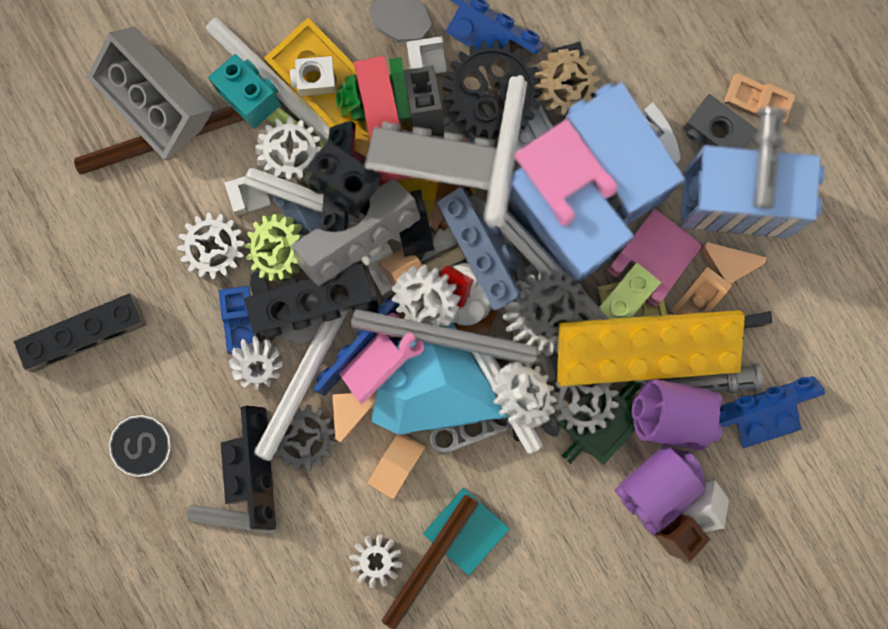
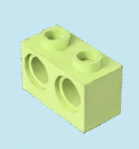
[599,263,661,319]

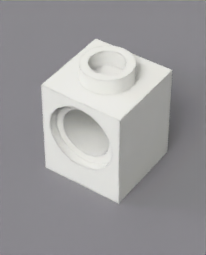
[290,56,336,97]

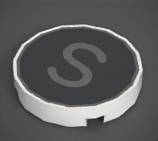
[109,415,172,477]

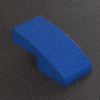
[218,286,255,355]

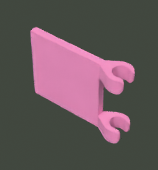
[514,119,617,226]
[608,208,703,307]
[339,312,425,404]

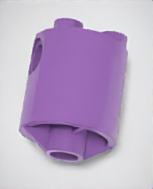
[632,379,722,450]
[615,445,706,536]

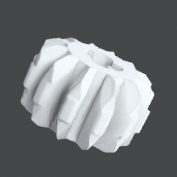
[229,336,283,390]
[349,534,402,588]

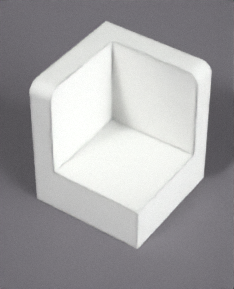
[406,37,447,75]
[225,176,271,216]
[683,480,729,532]

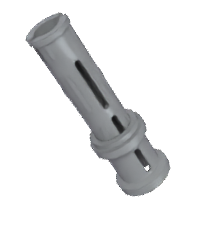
[753,107,788,209]
[667,363,763,394]

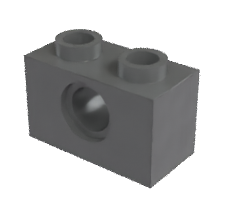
[683,94,758,149]

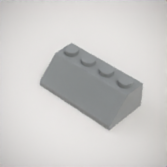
[86,27,214,160]
[365,121,497,190]

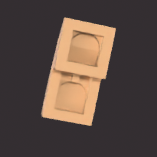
[723,73,796,124]

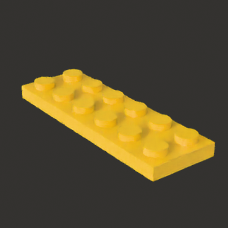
[557,310,745,386]

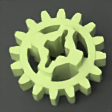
[244,214,306,281]

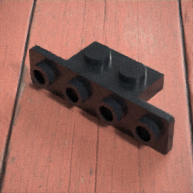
[321,121,374,232]
[221,405,276,531]

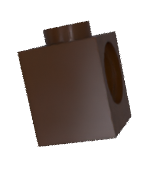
[654,514,710,562]

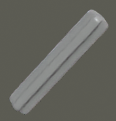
[187,505,279,534]

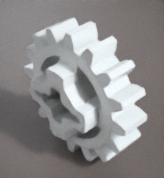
[255,117,321,183]
[177,213,245,280]
[392,265,460,327]
[492,361,556,429]

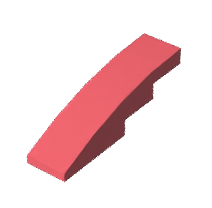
[353,55,410,185]

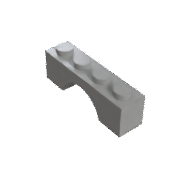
[291,178,420,287]

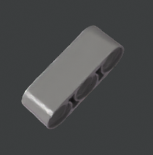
[430,419,512,453]

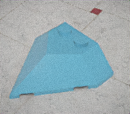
[371,323,509,435]

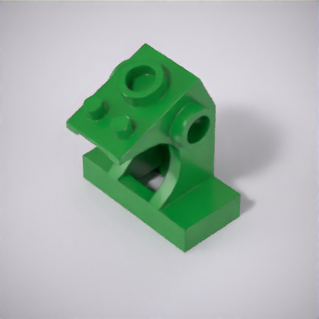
[336,57,411,125]

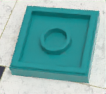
[422,487,510,575]

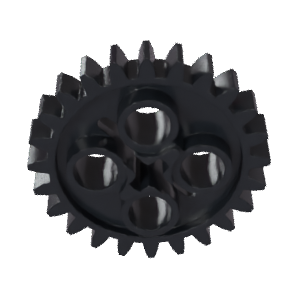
[443,40,542,139]

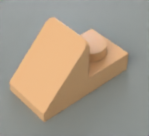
[671,267,731,315]

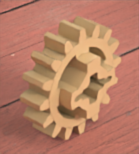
[535,49,600,116]

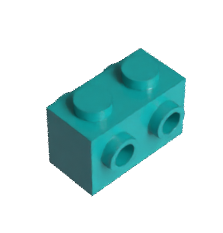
[208,53,281,129]

